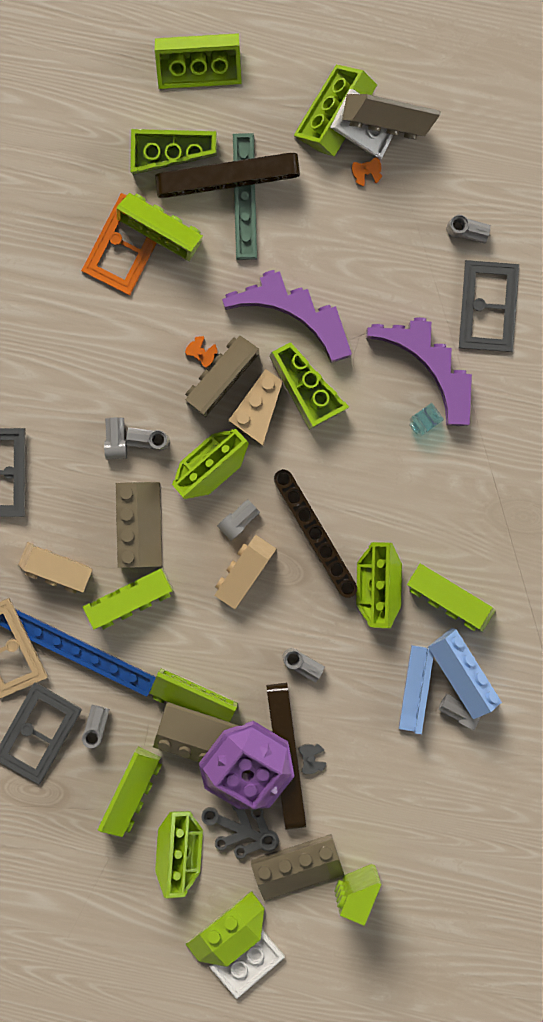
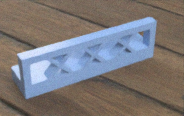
[398,645,434,735]

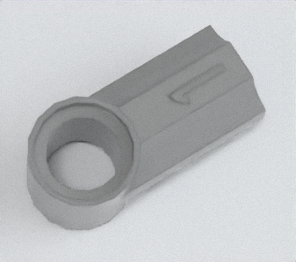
[446,215,491,244]
[104,417,127,460]
[126,428,170,451]
[217,500,260,541]
[283,648,325,682]
[438,694,482,730]
[82,705,110,748]

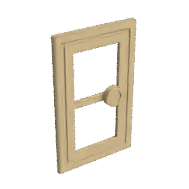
[0,598,48,698]

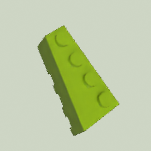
[130,129,217,175]
[269,342,349,430]
[407,563,496,632]
[83,568,174,630]

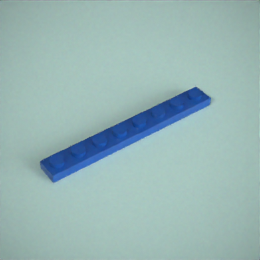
[0,608,156,697]

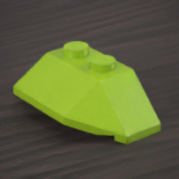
[172,429,249,499]
[356,542,402,628]
[155,811,203,899]
[186,891,265,967]

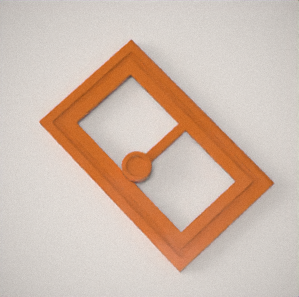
[81,193,157,296]

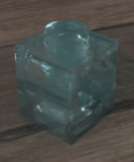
[409,403,444,436]

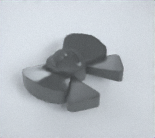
[298,744,326,774]

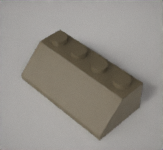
[342,94,441,140]
[185,336,259,418]
[116,482,162,568]
[153,702,239,762]
[251,834,344,901]

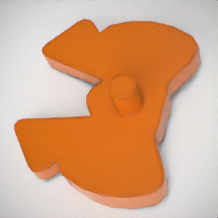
[351,157,382,187]
[185,336,218,368]

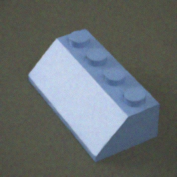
[428,628,502,719]

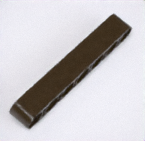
[155,153,300,198]
[274,469,357,598]
[266,682,306,830]

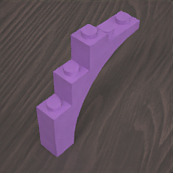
[222,270,352,363]
[366,317,472,426]

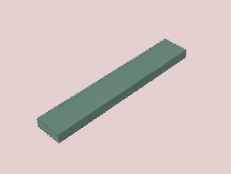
[233,133,257,260]

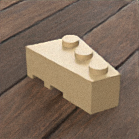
[228,369,283,446]
[214,535,276,609]
[18,542,93,594]

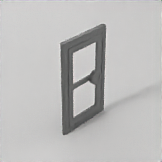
[459,260,519,352]
[0,428,26,517]
[0,682,82,785]

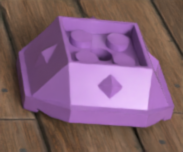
[199,721,294,809]

